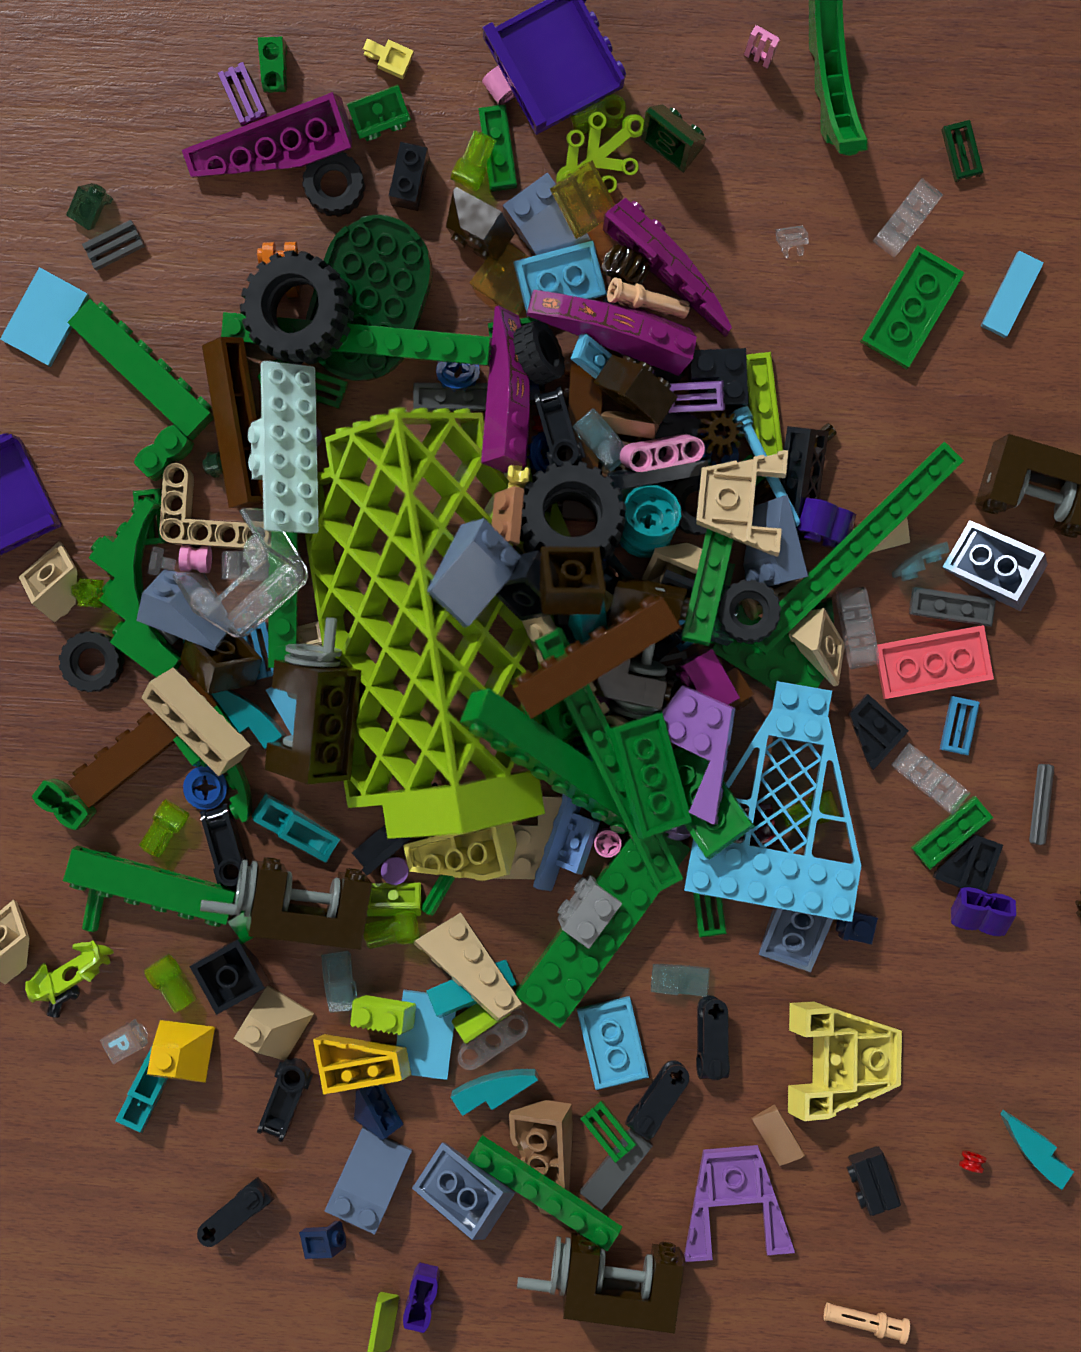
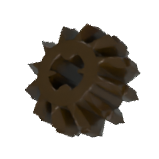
[601,245,650,285]
[697,410,745,458]

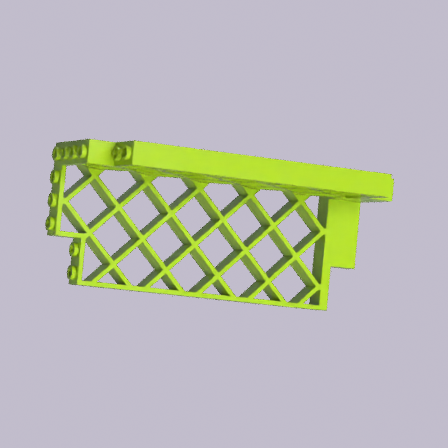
[305,408,574,838]

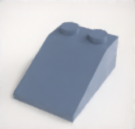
[503,172,596,256]
[743,495,808,587]
[427,518,521,627]
[943,521,1048,611]
[136,569,235,651]
[759,907,833,972]
[324,1127,412,1235]
[412,1142,515,1240]

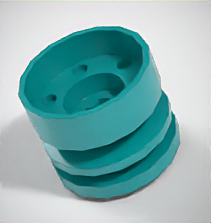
[620,485,681,558]

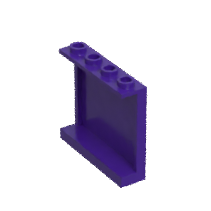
[482,0,626,135]
[0,433,62,556]

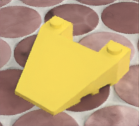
[788,1002,902,1121]

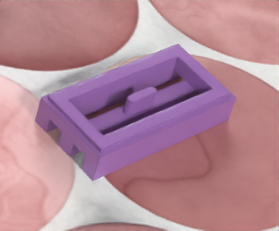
[218,62,266,126]
[669,381,725,413]

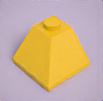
[147,1020,215,1083]

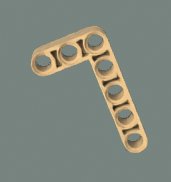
[159,463,299,551]

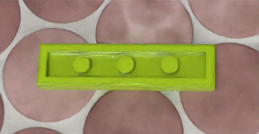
[746,352,783,456]

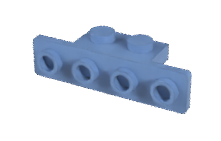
[533,794,600,891]

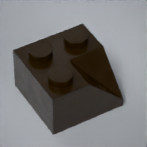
[446,187,515,262]
[593,355,678,425]
[540,546,606,615]
[180,627,262,694]

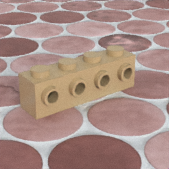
[141,668,251,776]

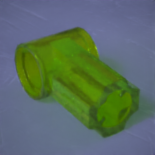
[571,94,626,138]
[451,130,497,192]
[71,578,104,608]
[782,790,840,832]
[139,799,190,858]
[364,910,420,949]
[144,954,196,1013]

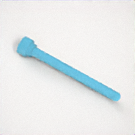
[729,406,800,527]

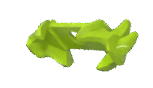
[25,941,114,1004]

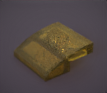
[550,160,615,239]
[469,244,528,315]

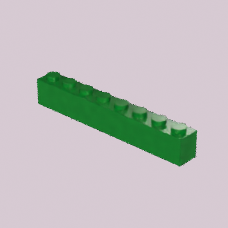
[460,688,628,834]

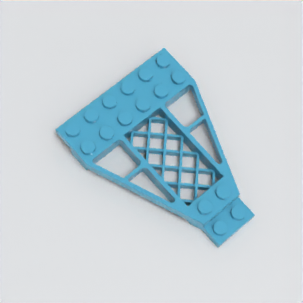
[684,681,861,922]

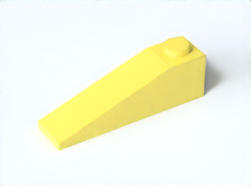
[403,822,517,881]

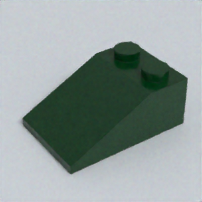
[641,104,706,173]

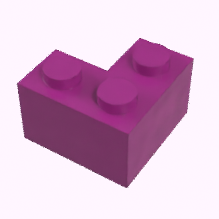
[674,649,740,705]

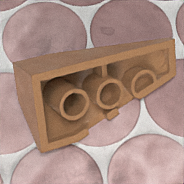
[509,1100,573,1215]

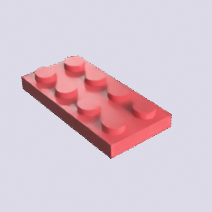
[874,625,994,699]

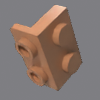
[492,486,524,550]

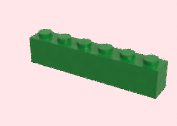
[67,299,214,440]
[63,845,236,927]

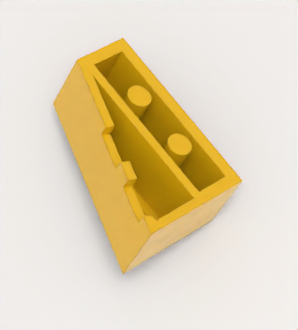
[313,1034,412,1095]

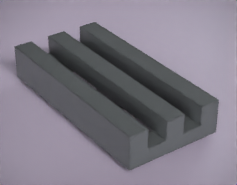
[82,220,145,271]

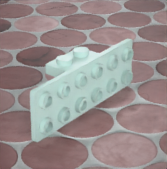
[248,361,319,534]

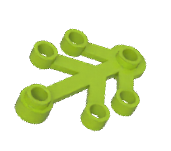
[556,112,644,193]

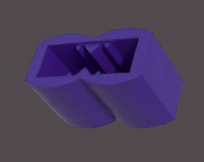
[797,498,857,549]
[951,887,1016,936]
[403,1263,440,1333]

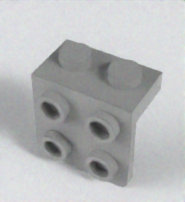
[557,874,622,948]

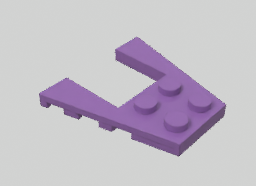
[662,686,735,825]
[684,1145,795,1262]

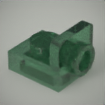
[66,183,113,230]

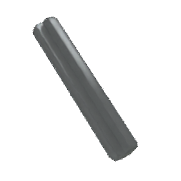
[1029,764,1054,845]

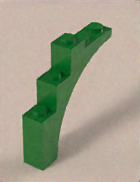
[809,0,868,156]
[89,498,182,678]

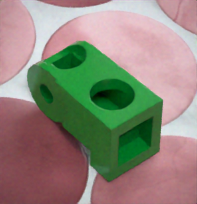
[257,36,287,93]

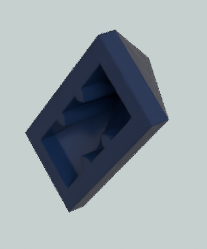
[354,1084,404,1140]

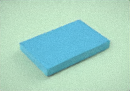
[513,241,607,313]
[0,267,90,367]
[396,990,456,1080]
[577,996,649,1090]

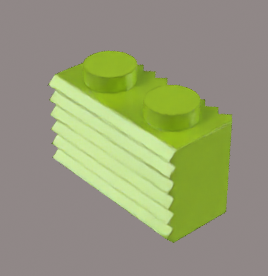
[350,995,416,1035]

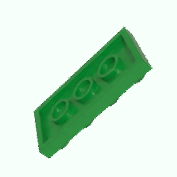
[860,245,964,369]
[712,605,824,692]
[609,713,692,839]
[673,746,755,860]

